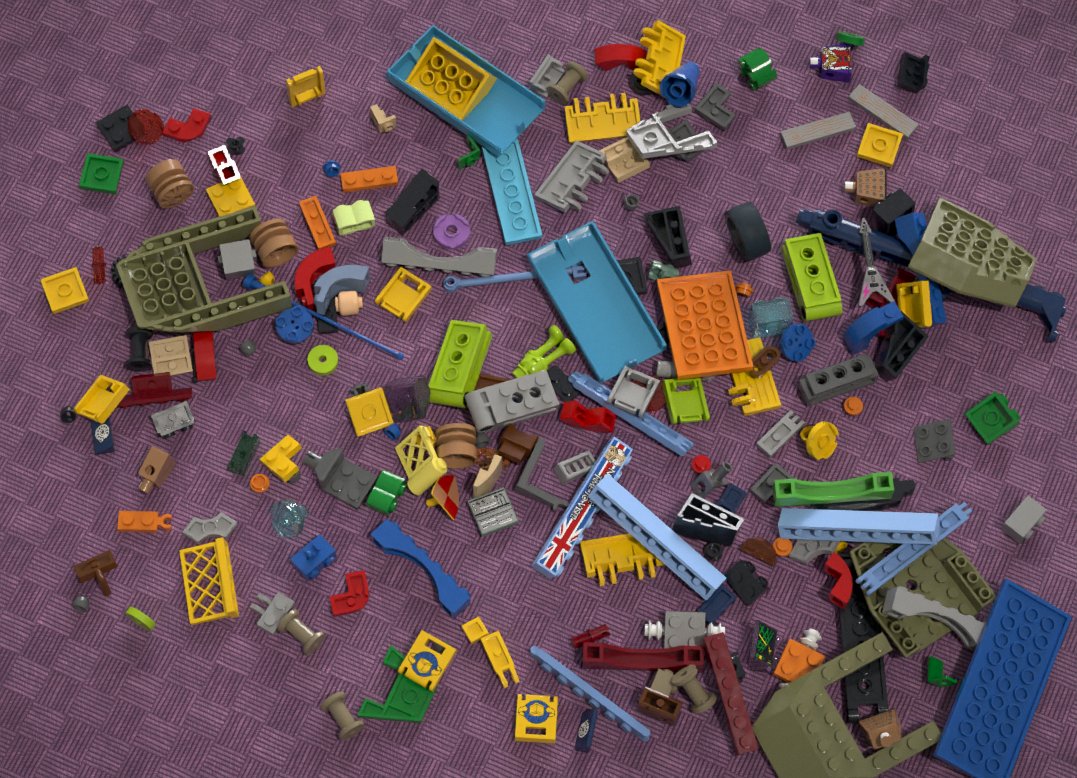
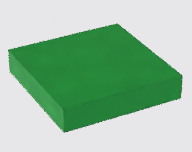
[79,153,124,195]

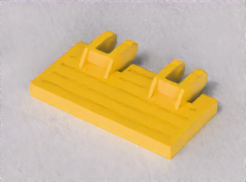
[633,20,686,98]
[564,93,640,144]
[728,337,781,416]
[580,534,665,586]

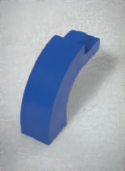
[843,301,904,356]

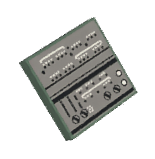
[468,487,518,537]

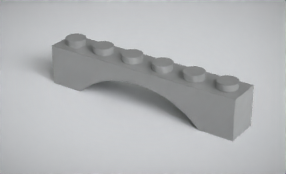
[382,236,497,277]
[882,586,986,651]

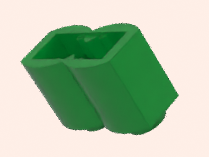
[366,470,407,517]

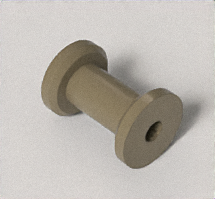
[546,61,588,105]
[277,609,326,656]
[672,665,717,714]
[320,691,365,741]

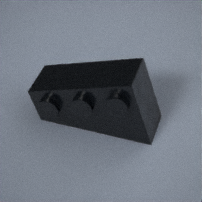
[385,169,440,236]
[643,206,692,268]
[875,311,929,382]
[672,493,744,546]

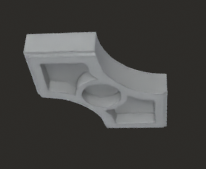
[182,512,238,545]
[789,539,840,565]

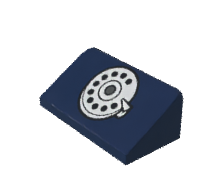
[91,416,115,455]
[574,709,598,753]

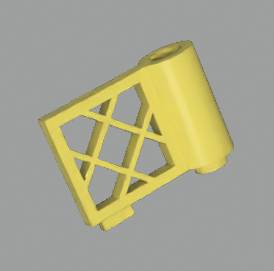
[395,425,447,496]

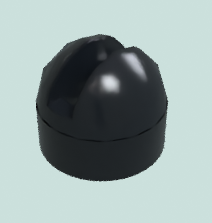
[60,406,76,423]

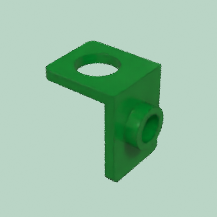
[457,135,480,170]
[927,656,958,688]

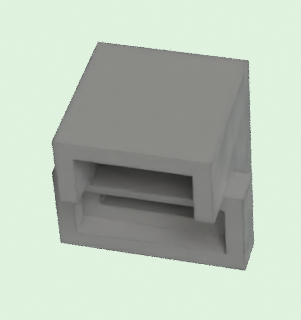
[218,240,257,280]

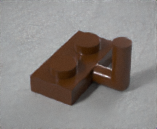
[73,550,118,596]

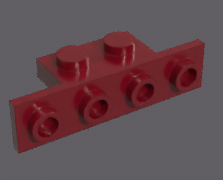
[117,372,192,408]

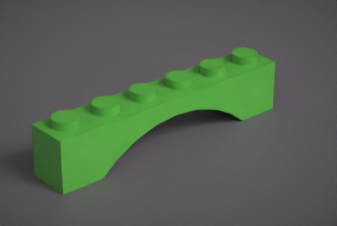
[772,472,894,507]

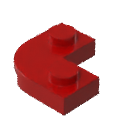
[163,108,211,143]
[330,570,369,617]

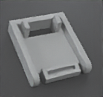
[607,366,660,418]

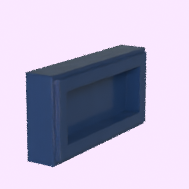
[697,584,737,625]

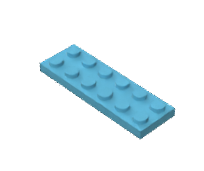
[482,138,542,246]

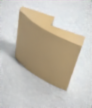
[599,137,650,183]
[149,335,193,376]
[473,454,502,498]

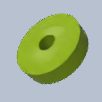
[307,345,338,376]
[125,606,156,631]

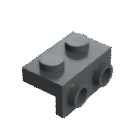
[666,119,705,162]

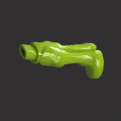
[512,325,576,378]

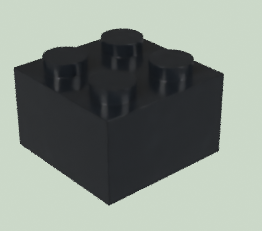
[870,188,916,237]

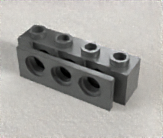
[797,354,879,407]

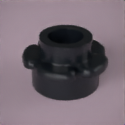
[704,542,723,561]

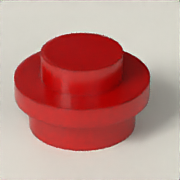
[692,455,711,474]

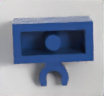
[290,534,337,582]

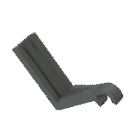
[515,438,570,512]

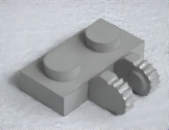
[250,592,295,636]

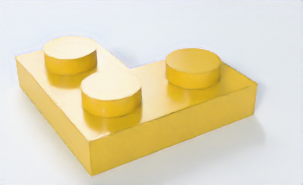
[259,435,302,482]

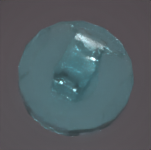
[271,499,309,538]

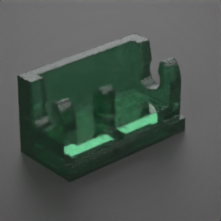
[227,431,260,477]

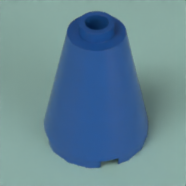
[660,62,700,107]

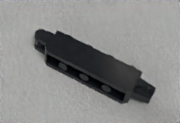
[809,478,916,511]

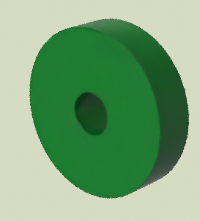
[835,31,865,46]

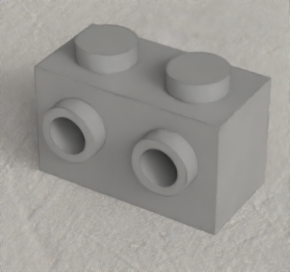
[1001,495,1047,544]

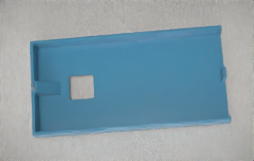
[386,25,546,157]
[527,221,667,383]

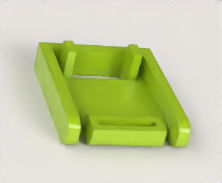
[662,377,710,424]

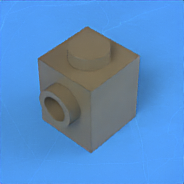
[651,669,678,696]

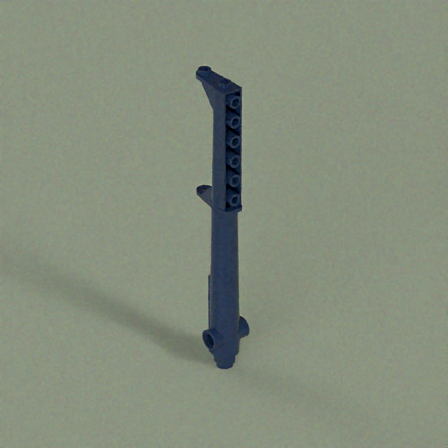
[795,209,1067,343]

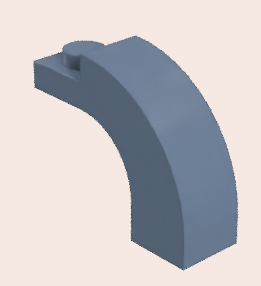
[314,265,370,315]

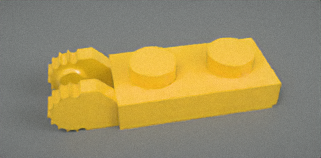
[480,631,520,688]

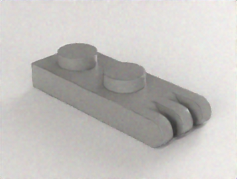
[756,410,806,458]

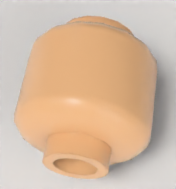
[335,291,363,316]

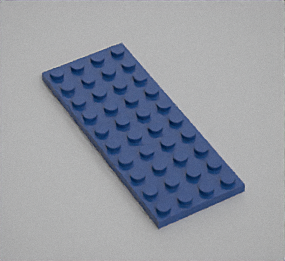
[933,579,1072,778]

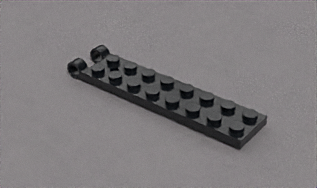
[836,553,889,724]

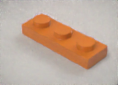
[340,166,398,193]
[299,196,336,250]

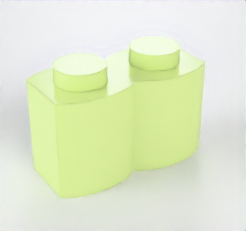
[333,200,375,235]

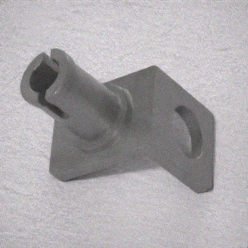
[691,461,732,499]

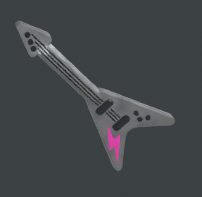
[858,218,895,307]

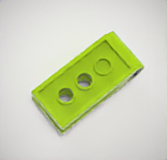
[781,233,842,322]
[428,320,493,408]

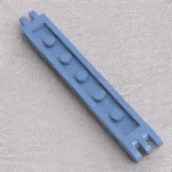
[568,371,693,456]
[855,502,972,596]
[530,646,650,742]

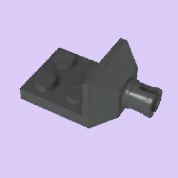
[303,448,378,511]

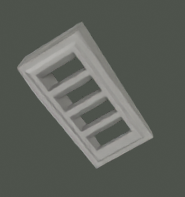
[554,451,596,485]

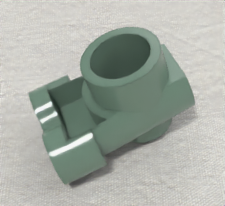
[647,260,679,281]

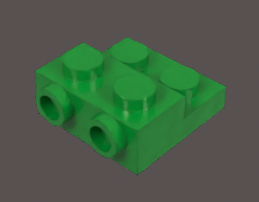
[965,391,1021,445]

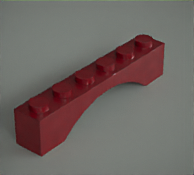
[701,632,758,757]
[582,642,704,673]

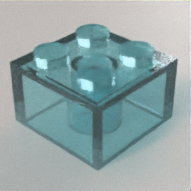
[748,297,794,339]

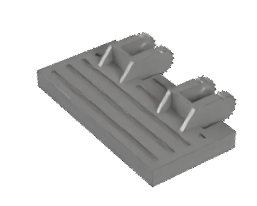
[534,140,609,213]

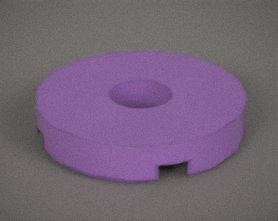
[433,214,470,250]

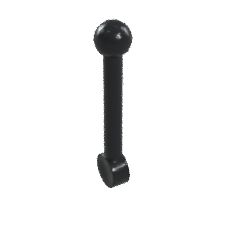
[191,346,199,383]

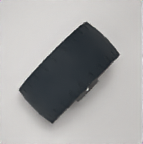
[725,202,772,262]

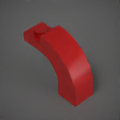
[295,246,336,311]

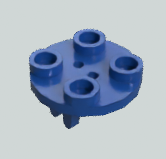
[276,306,314,343]
[779,323,816,362]

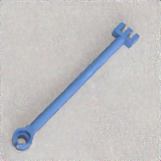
[443,261,587,293]

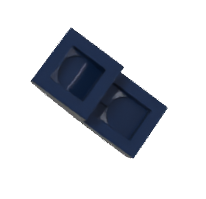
[716,483,748,514]

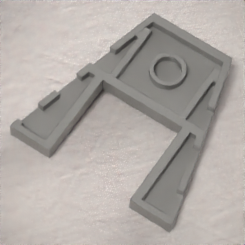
[626,104,717,159]

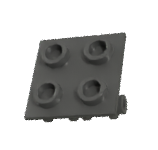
[913,419,956,463]

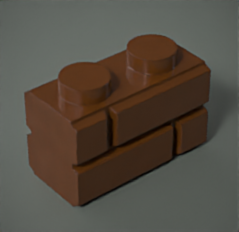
[637,687,683,726]

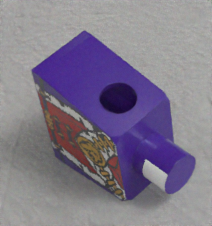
[809,43,852,83]

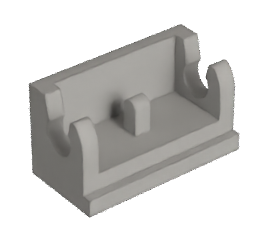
[529,55,565,100]

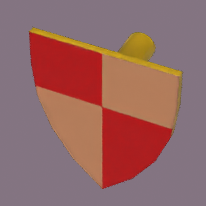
[426,475,459,520]

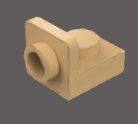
[370,104,396,133]

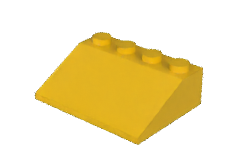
[405,37,498,121]

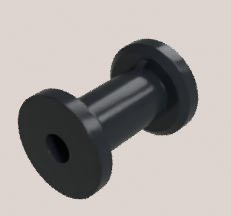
[125,326,153,372]

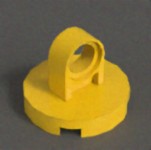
[800,421,839,460]

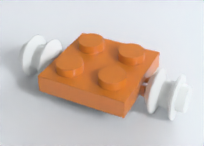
[772,629,826,688]

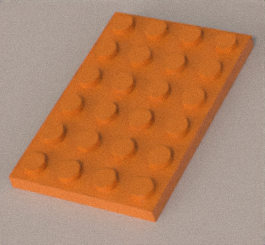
[656,271,753,380]

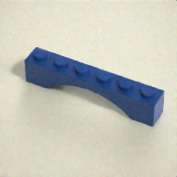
[895,213,947,328]
[370,519,471,620]

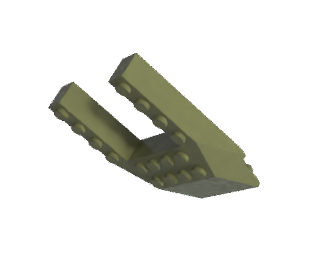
[116,206,292,332]
[752,632,941,778]

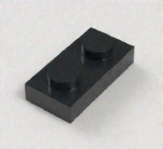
[547,365,581,403]

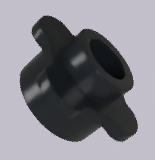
[226,137,245,155]

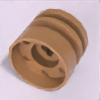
[145,159,194,208]
[249,219,299,268]
[436,423,477,469]

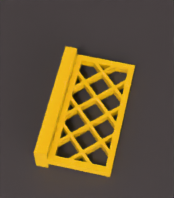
[179,537,239,625]

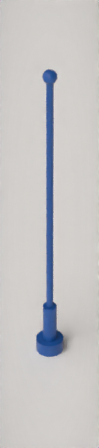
[243,273,404,360]

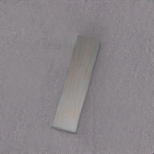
[848,84,919,140]
[780,112,856,150]

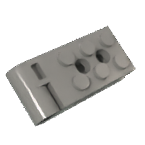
[464,370,560,433]

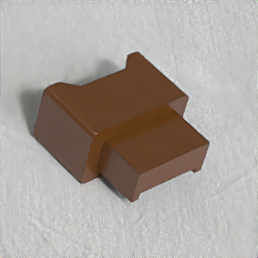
[498,423,539,465]

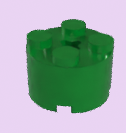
[738,47,777,91]

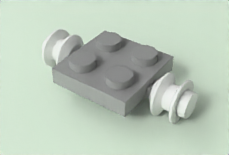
[645,611,725,649]

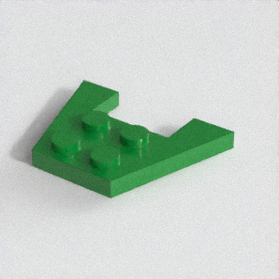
[357,645,438,723]

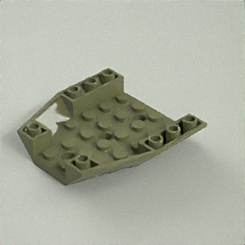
[908,197,1037,308]
[849,538,996,659]

